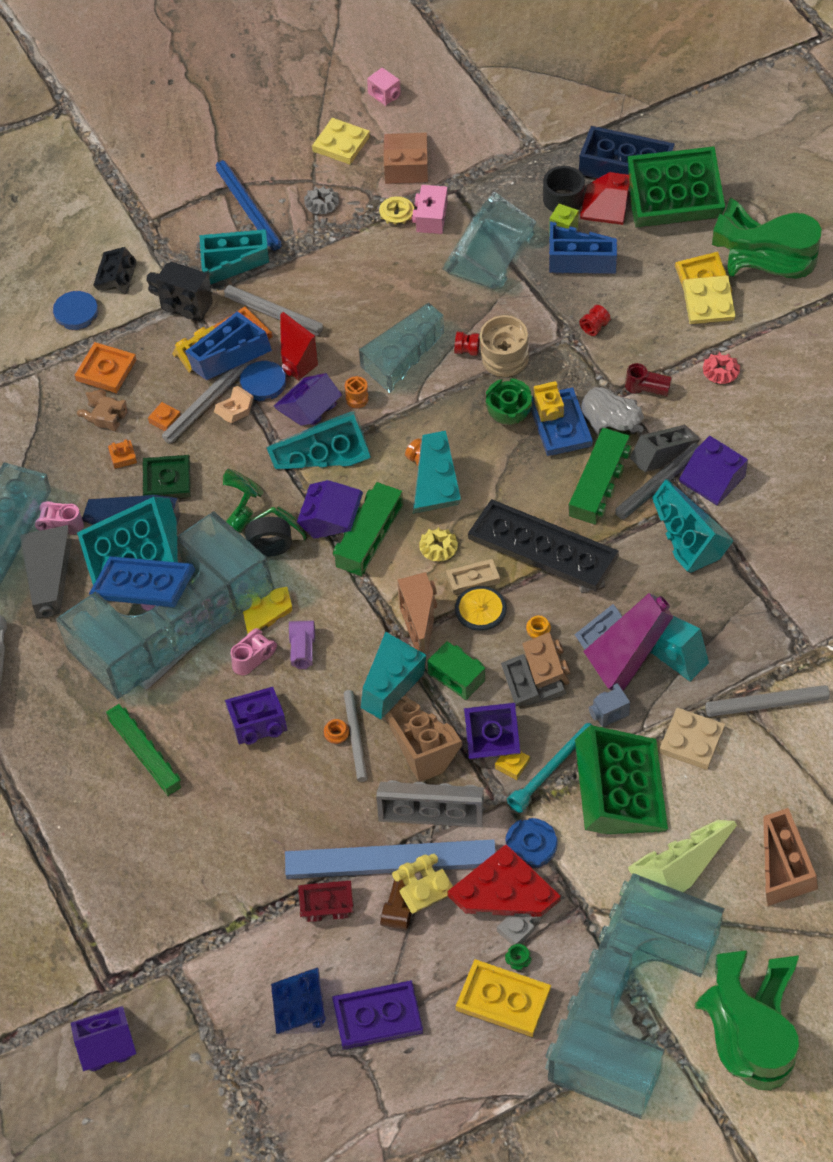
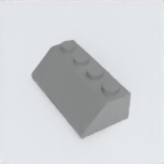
[376,780,484,827]

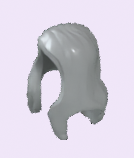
[581,387,644,436]

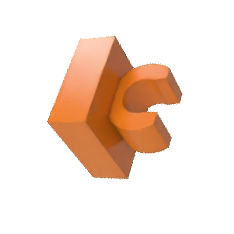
[108,439,137,469]

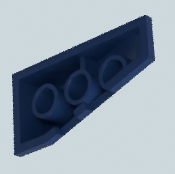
[82,495,180,525]

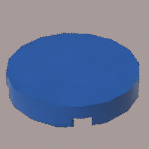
[53,291,98,330]
[240,361,286,401]
[505,818,557,868]

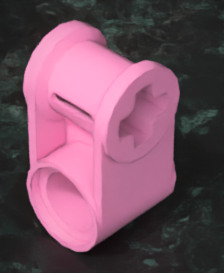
[35,501,84,535]
[231,628,277,675]

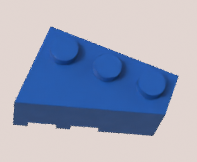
[549,221,617,274]
[185,311,272,380]

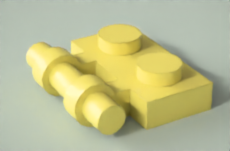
[392,853,453,914]

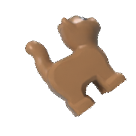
[77,389,127,431]

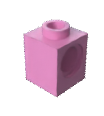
[367,68,401,106]

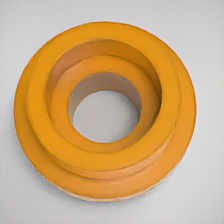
[526,615,551,639]

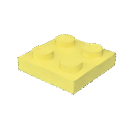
[312,118,370,165]
[682,276,735,324]

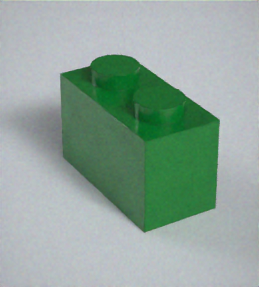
[427,641,485,700]

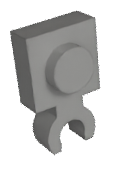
[497,913,544,945]

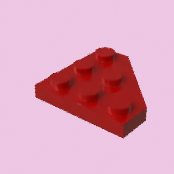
[447,844,561,917]

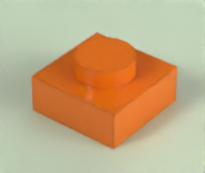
[148,402,181,431]

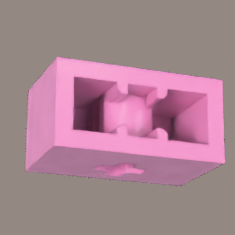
[412,185,448,234]

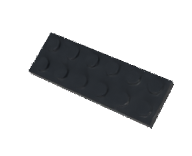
[468,499,619,592]

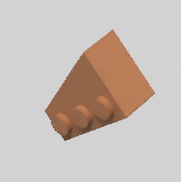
[763,808,818,906]

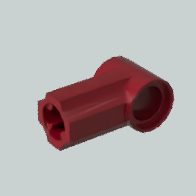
[625,363,672,396]

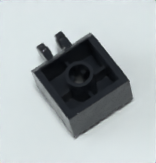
[146,262,213,322]

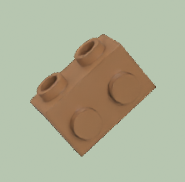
[522,632,571,689]

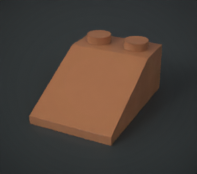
[384,133,428,184]
[397,572,437,665]

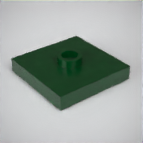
[143,455,191,498]

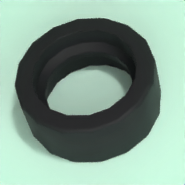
[245,516,292,557]

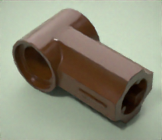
[380,880,412,931]

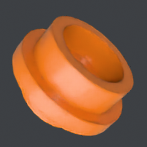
[324,719,349,744]

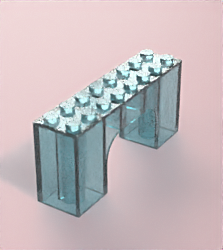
[56,511,275,700]
[545,873,725,1119]

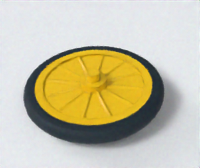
[455,586,507,631]

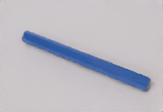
[216,160,282,251]

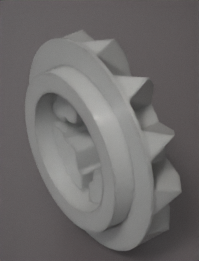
[304,185,339,214]

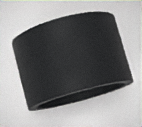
[543,166,585,212]

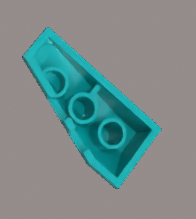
[266,410,371,469]
[652,479,734,573]

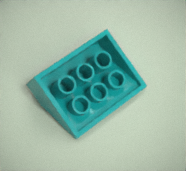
[77,497,178,601]

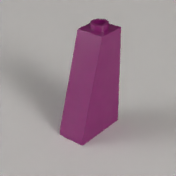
[583,593,673,691]

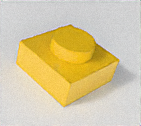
[495,751,530,780]

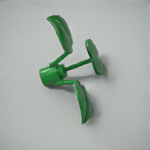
[223,469,307,541]

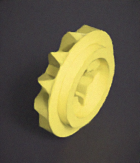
[379,197,414,226]
[419,527,458,561]

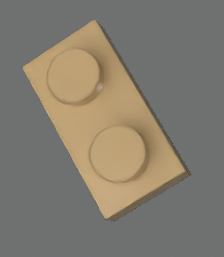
[446,559,500,595]

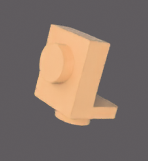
[214,386,253,423]

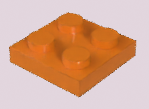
[75,342,137,393]

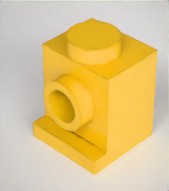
[533,381,564,422]

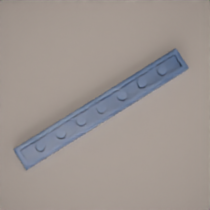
[285,839,495,879]

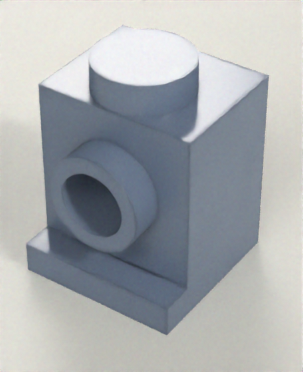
[589,683,630,727]

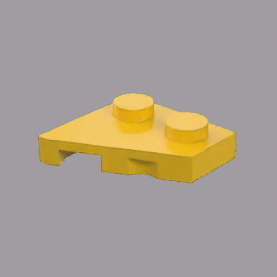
[240,586,293,634]

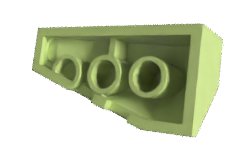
[628,820,737,900]

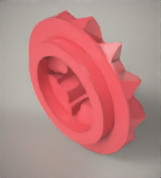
[703,352,740,384]

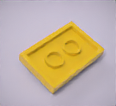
[455,959,551,1037]

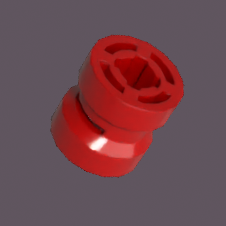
[579,305,611,336]
[454,331,480,356]

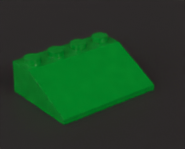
[627,146,725,228]
[575,725,668,835]

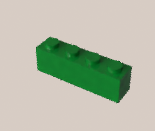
[569,428,632,525]
[333,482,403,577]

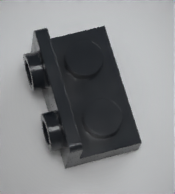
[93,247,137,294]

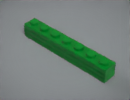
[106,704,181,796]

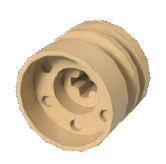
[480,315,529,377]

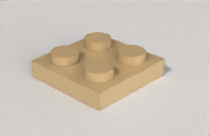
[659,708,725,770]

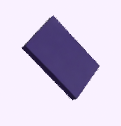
[332,980,423,1050]

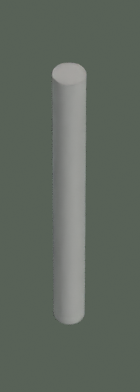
[343,690,367,782]

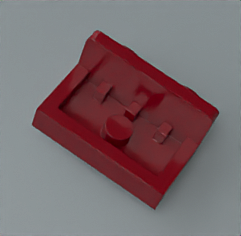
[298,880,354,922]

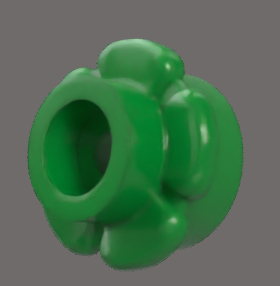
[505,944,531,970]

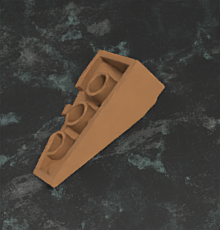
[384,695,462,782]

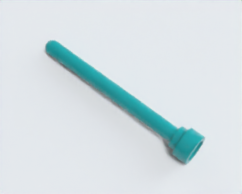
[507,723,592,813]

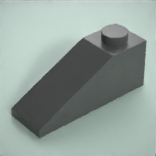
[629,424,701,472]

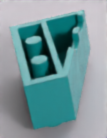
[361,631,426,720]

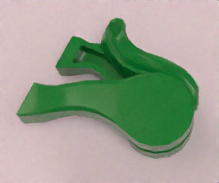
[712,197,822,279]
[694,950,799,1091]

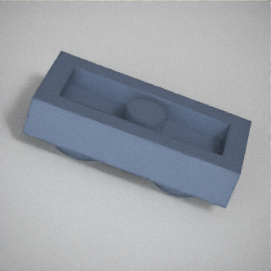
[574,604,623,649]

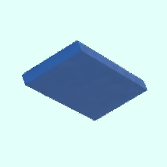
[89,556,195,608]

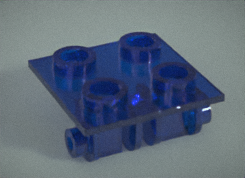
[271,967,326,1035]

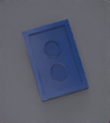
[531,387,593,456]

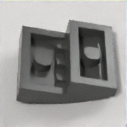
[501,654,566,706]

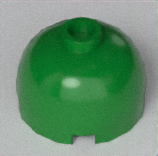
[486,378,532,425]

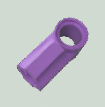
[289,621,315,669]

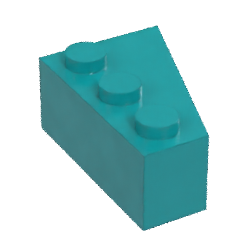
[199,229,269,285]
[412,430,461,514]
[650,616,709,682]

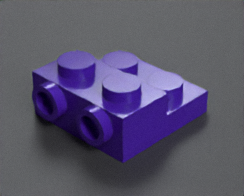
[225,687,288,744]

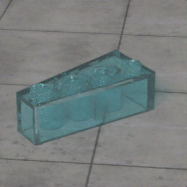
[359,302,444,393]

